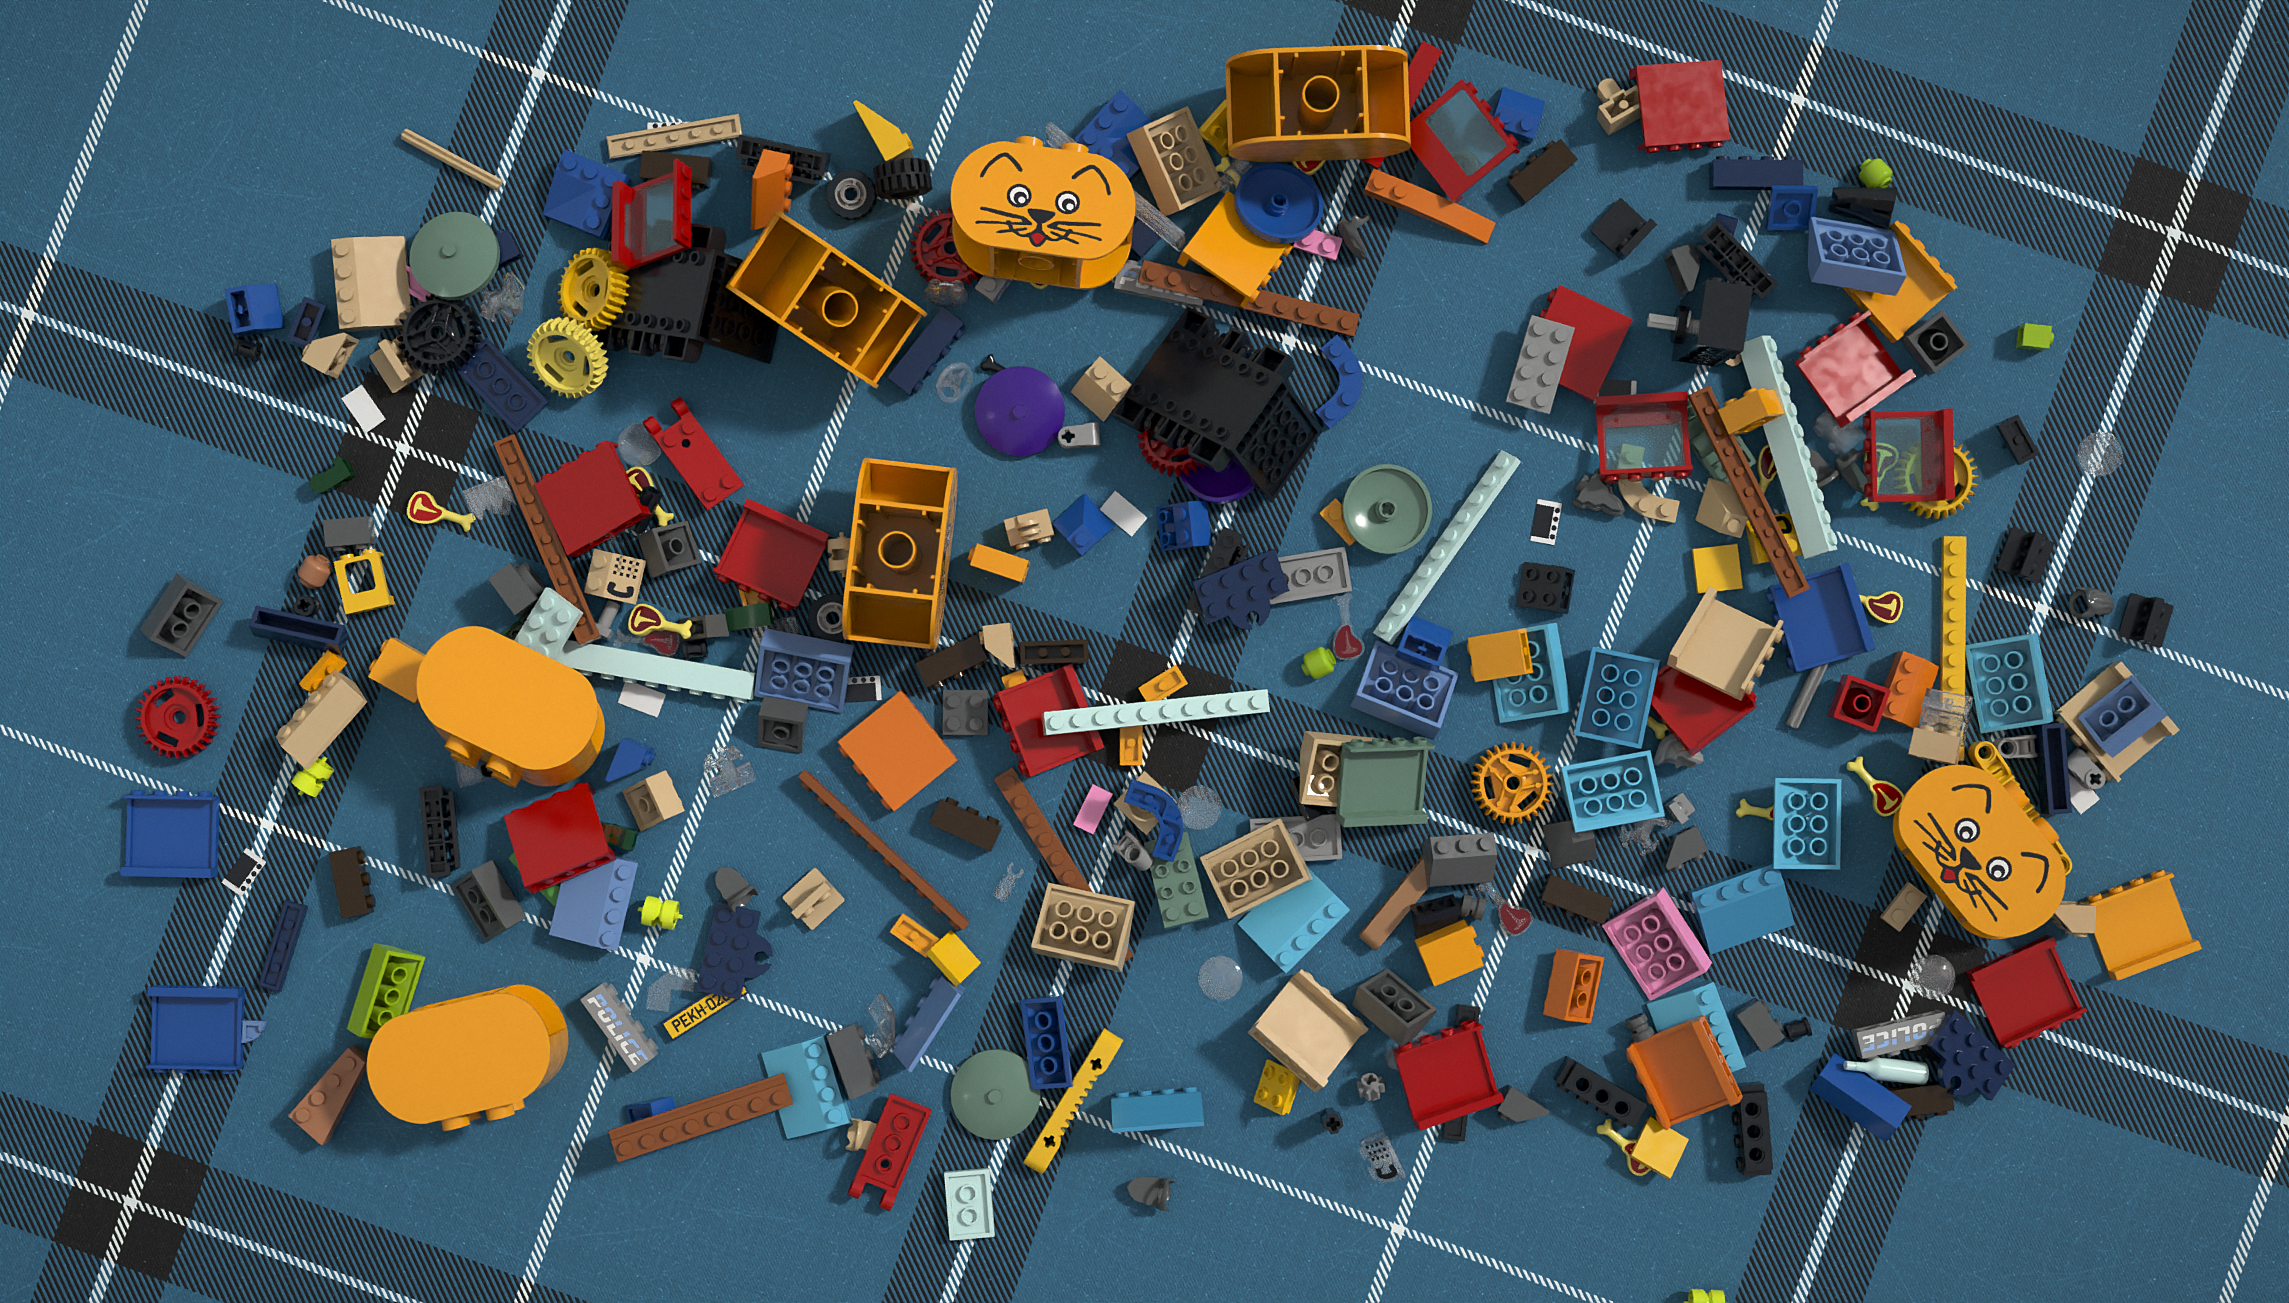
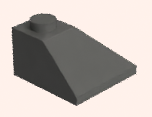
[1663,243,1701,298]
[1542,818,1597,869]

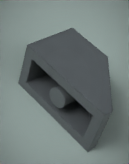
[678,614,729,642]
[1495,1085,1550,1122]

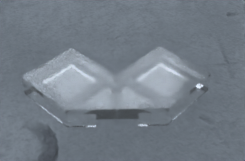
[646,966,697,1012]
[867,994,895,1058]

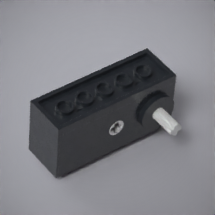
[1647,277,1753,367]

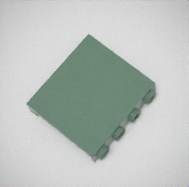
[1335,737,1435,827]

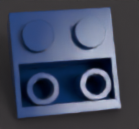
[224,284,285,337]
[1156,501,1212,551]
[1395,616,1453,673]

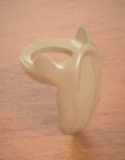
[846,1118,877,1151]

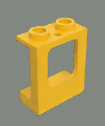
[334,549,395,615]

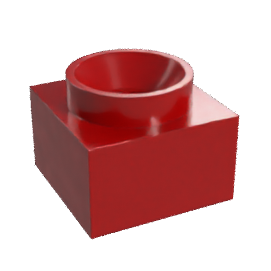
[1827,674,1891,732]

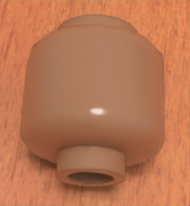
[297,554,332,589]

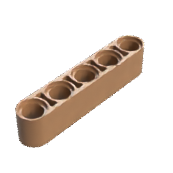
[1358,856,1428,951]

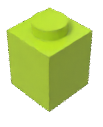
[2016,323,2054,351]

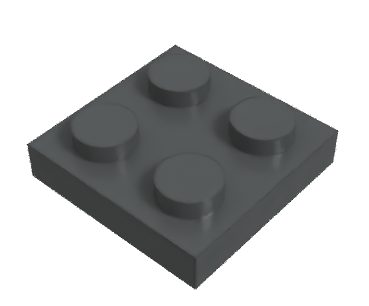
[943,690,988,735]

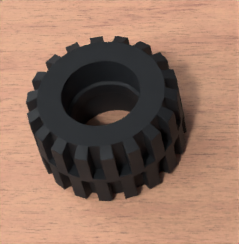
[873,158,933,200]

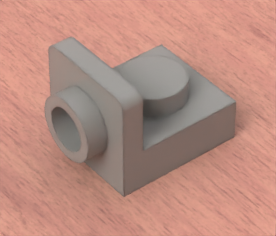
[1664,793,1695,824]

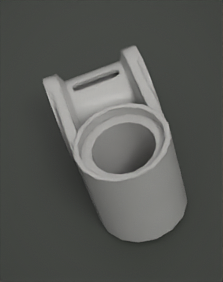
[1058,422,1101,449]
[1992,734,2038,758]
[2067,748,2106,789]
[1112,829,1153,871]

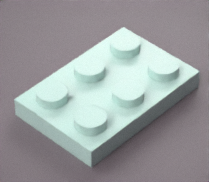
[514,587,583,660]
[944,1168,995,1240]

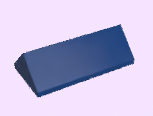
[1020,995,1073,1090]
[1809,1053,1912,1143]

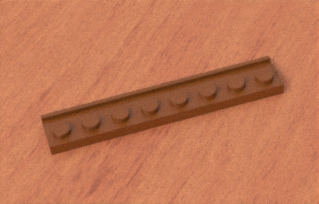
[608,1072,793,1162]

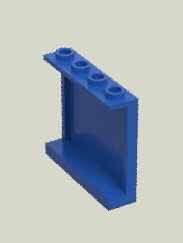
[1765,562,1876,673]
[120,790,220,878]
[146,985,245,1074]

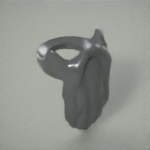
[1338,214,1369,260]
[1835,448,1867,493]
[1809,449,1840,489]
[2069,587,2115,619]
[715,867,759,913]
[1127,1177,1175,1211]

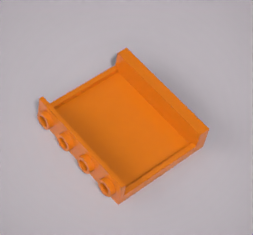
[838,691,958,811]
[1626,1014,1743,1131]

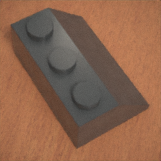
[140,573,223,657]
[1422,833,1497,887]
[452,860,527,942]
[1352,968,1437,1046]
[827,1022,882,1100]

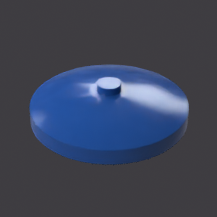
[1234,162,1324,243]

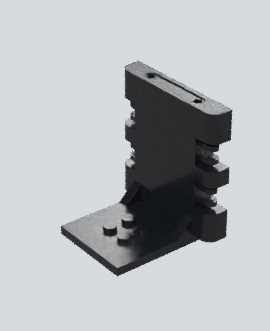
[590,219,779,364]
[1111,307,1322,503]

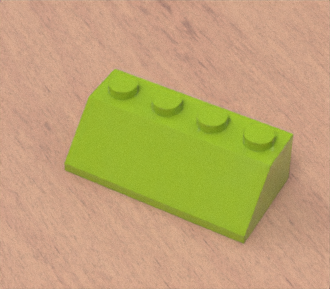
[347,943,426,1039]

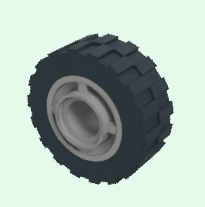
[826,169,877,220]
[808,593,846,642]

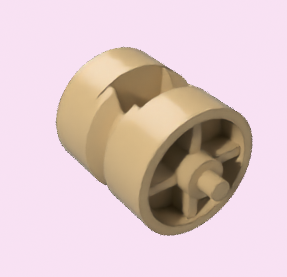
[827,532,851,577]

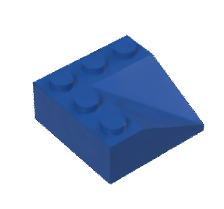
[1074,90,1152,182]
[543,149,631,241]

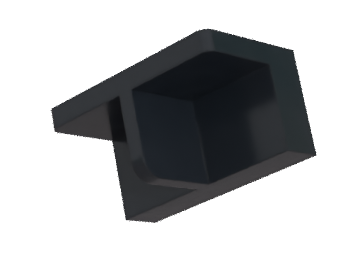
[1996,415,2040,465]

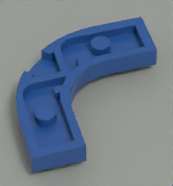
[1315,335,1362,429]
[1124,779,1183,862]

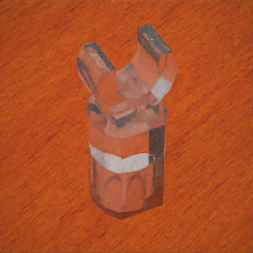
[1214,159,1251,193]
[992,862,1024,902]

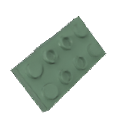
[1675,400,1757,482]
[1144,832,1209,930]

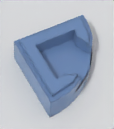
[241,1020,267,1043]

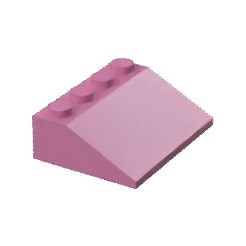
[1602,887,1712,1001]

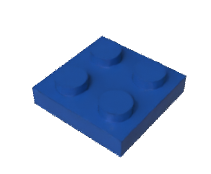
[1766,185,1818,230]

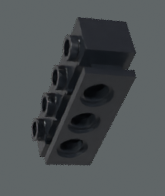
[735,134,831,185]
[1694,217,1778,300]
[1186,526,1250,617]
[419,785,461,878]
[1553,1056,1647,1128]
[1732,1081,1773,1177]

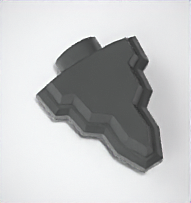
[1572,468,1625,517]

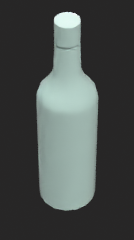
[1843,1058,1929,1085]

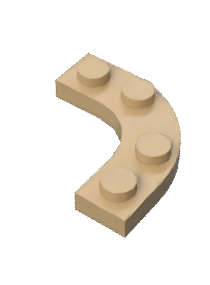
[1617,444,1680,524]

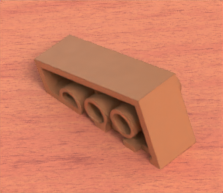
[288,1045,368,1146]

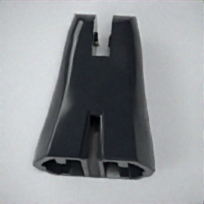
[1828,187,1897,230]

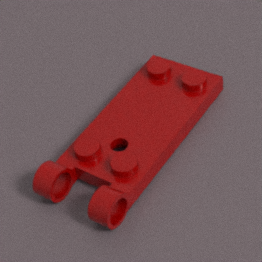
[642,397,744,512]
[847,1092,932,1211]

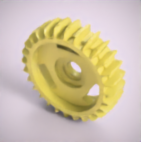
[526,317,609,399]

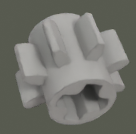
[1357,1073,1385,1101]

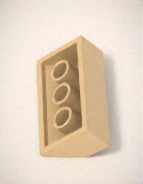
[276,669,367,770]

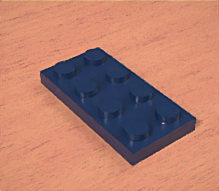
[454,337,550,433]

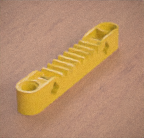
[1968,741,2072,876]
[1023,1028,1123,1175]

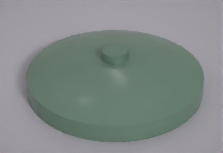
[410,212,500,300]
[1342,464,1432,554]
[951,1049,1041,1140]

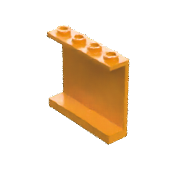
[1177,191,1293,308]
[1841,220,1957,343]
[2084,870,2202,981]

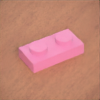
[1293,230,1342,261]

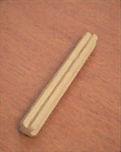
[401,129,503,191]

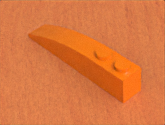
[1363,168,1495,244]

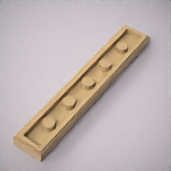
[606,114,742,160]

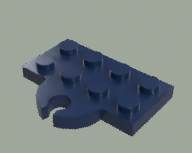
[1190,548,1290,630]
[696,902,773,1000]
[1927,1009,2015,1101]

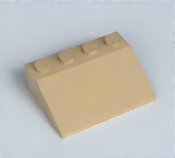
[1126,106,1224,217]
[331,236,412,332]
[1299,731,1388,807]
[1200,818,1313,919]
[1031,883,1135,972]

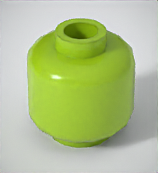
[1859,158,1893,188]
[1301,647,1336,680]

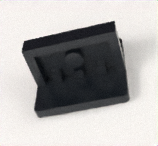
[1996,527,2054,584]
[2117,593,2174,648]

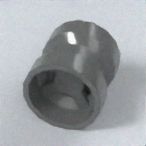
[1460,894,1486,921]
[1624,1012,1654,1043]

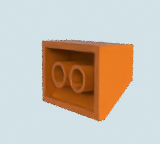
[751,149,793,230]
[1882,651,1939,729]
[1543,948,1604,1023]

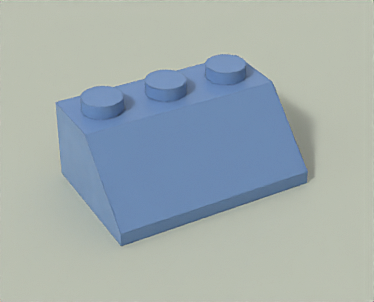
[2078,675,2168,758]

